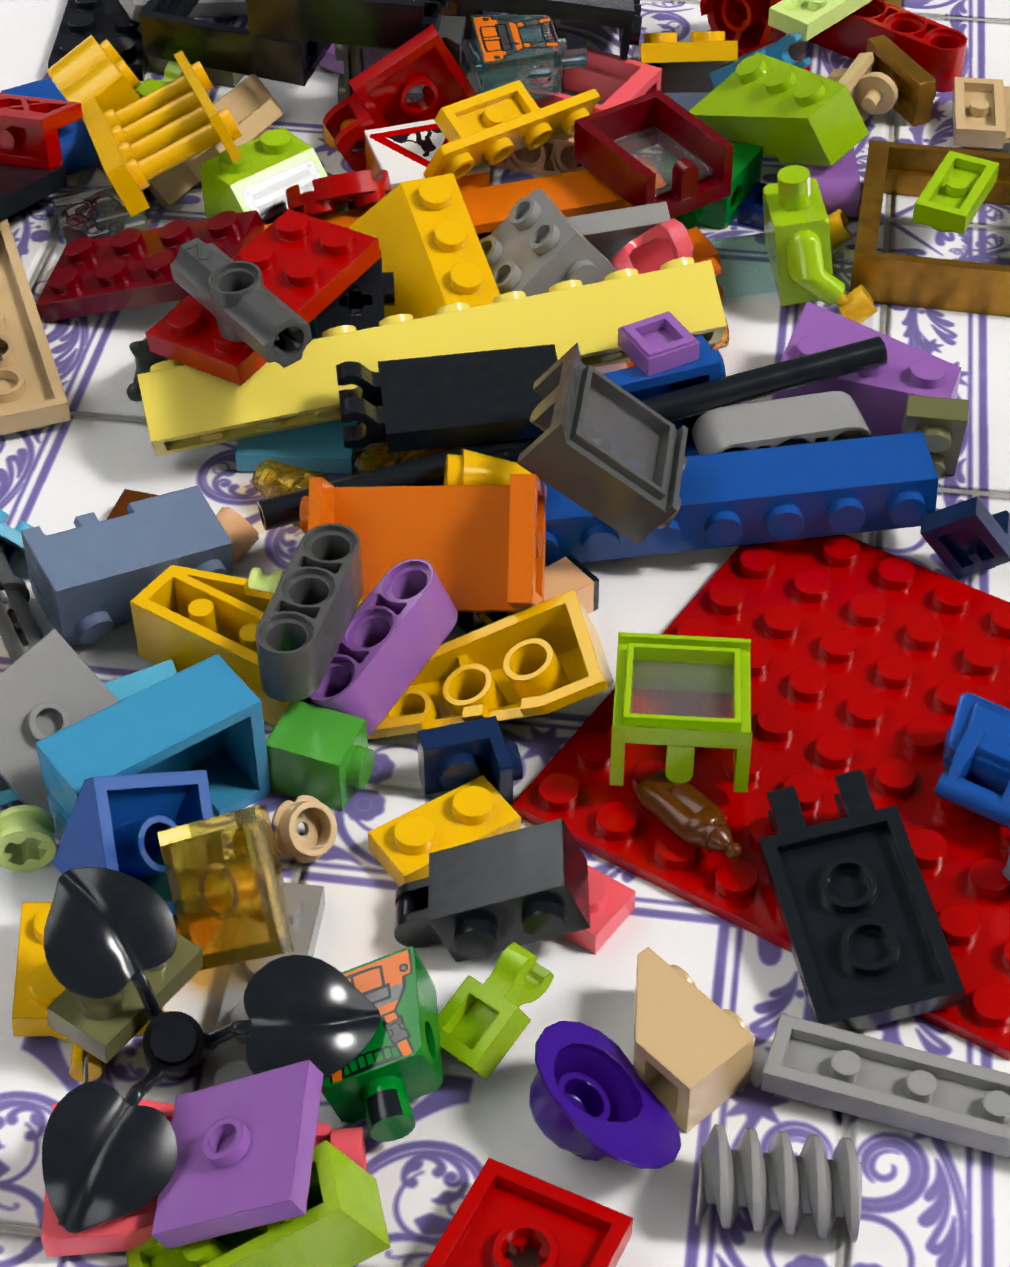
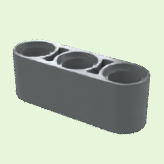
[255,523,363,702]

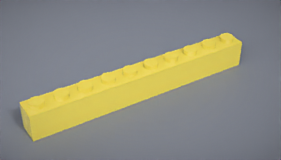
[137,257,727,456]

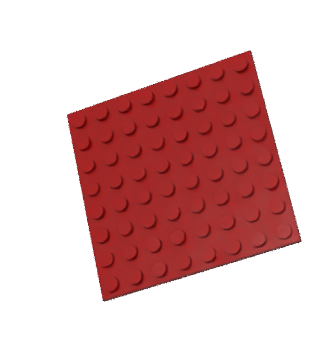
[512,534,1010,1061]

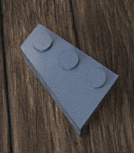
[21,485,233,647]

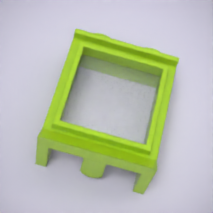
[610,632,753,793]

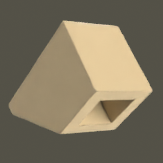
[633,947,755,1133]

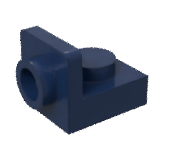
[920,496,1010,579]
[417,716,523,807]

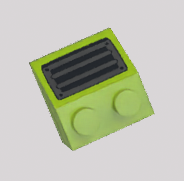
[199,127,346,225]

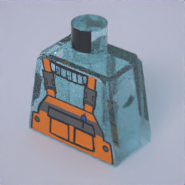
[471,15,588,100]

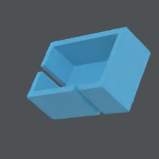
[35,654,272,842]

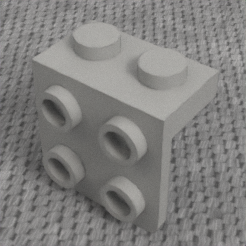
[480,189,617,296]

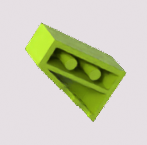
[689,52,869,166]

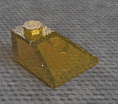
[157,805,294,971]

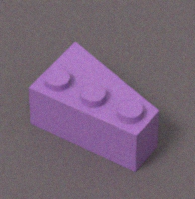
[775,301,962,436]

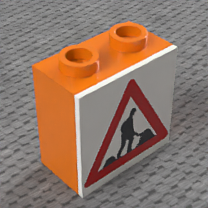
[364,119,490,191]

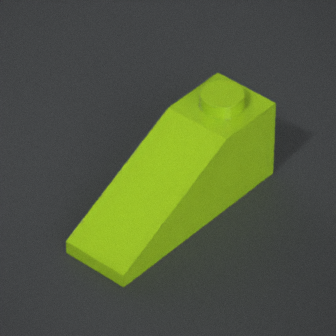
[126,1140,391,1267]

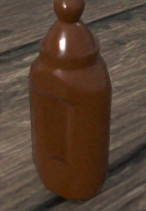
[636,770,742,859]

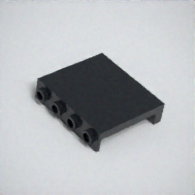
[456,0,642,60]

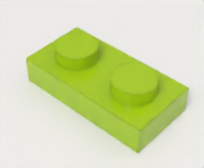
[912,150,1000,235]

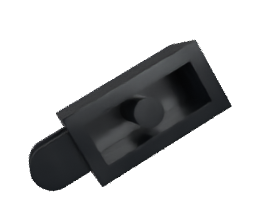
[394,818,590,962]

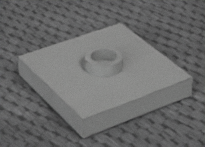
[0,628,119,812]

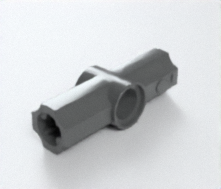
[170,237,312,368]

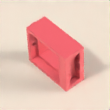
[512,39,662,115]

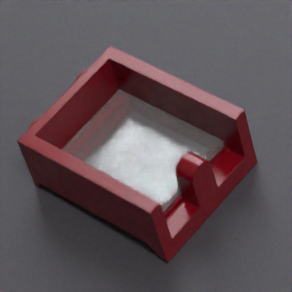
[574,90,734,219]

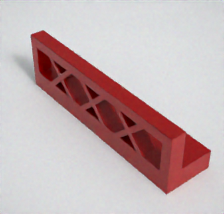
[0,93,83,170]

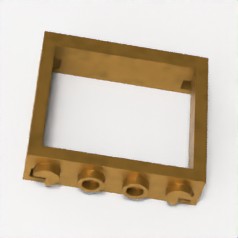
[849,140,1010,317]

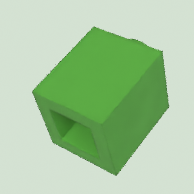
[266,701,375,811]

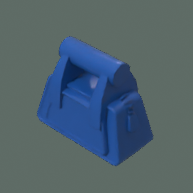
[934,692,1010,829]

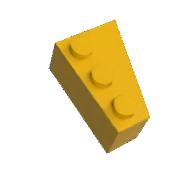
[130,565,364,726]

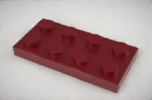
[36,210,265,323]

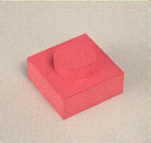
[562,865,636,954]

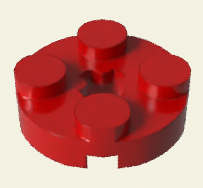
[285,170,392,216]

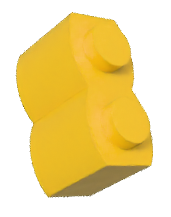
[46,35,141,121]

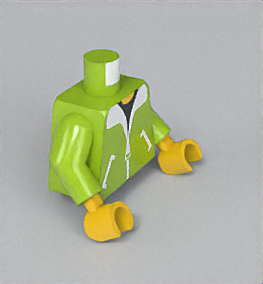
[763,165,878,324]

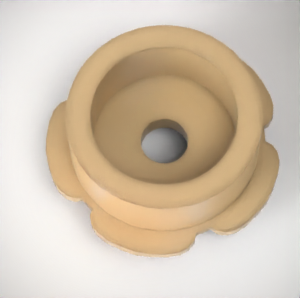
[272,795,337,864]

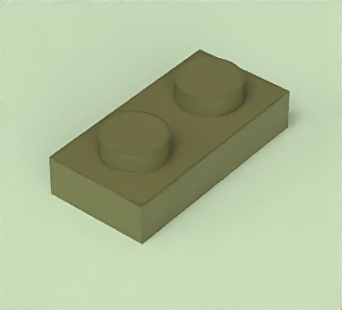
[900,394,969,477]
[47,933,203,1064]

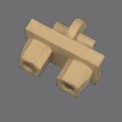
[827,52,898,122]

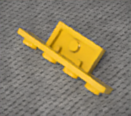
[423,80,601,179]

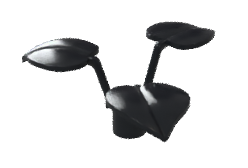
[42,867,381,1234]

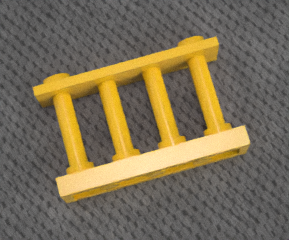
[81,50,242,218]

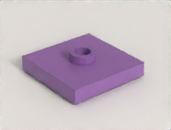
[151,1060,324,1249]

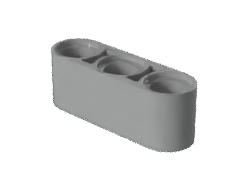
[691,391,873,455]

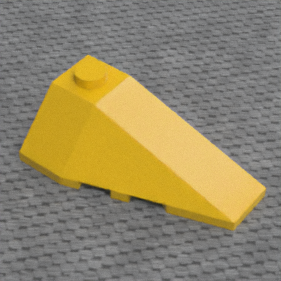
[367,589,614,740]

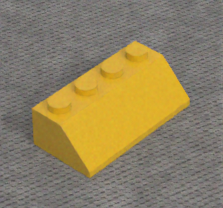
[348,173,500,319]

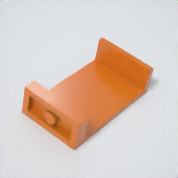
[299,474,547,612]

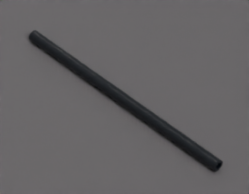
[257,336,887,531]

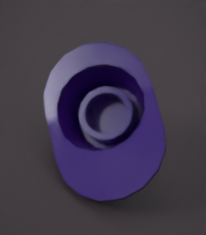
[529,1021,681,1169]

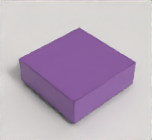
[618,311,700,377]

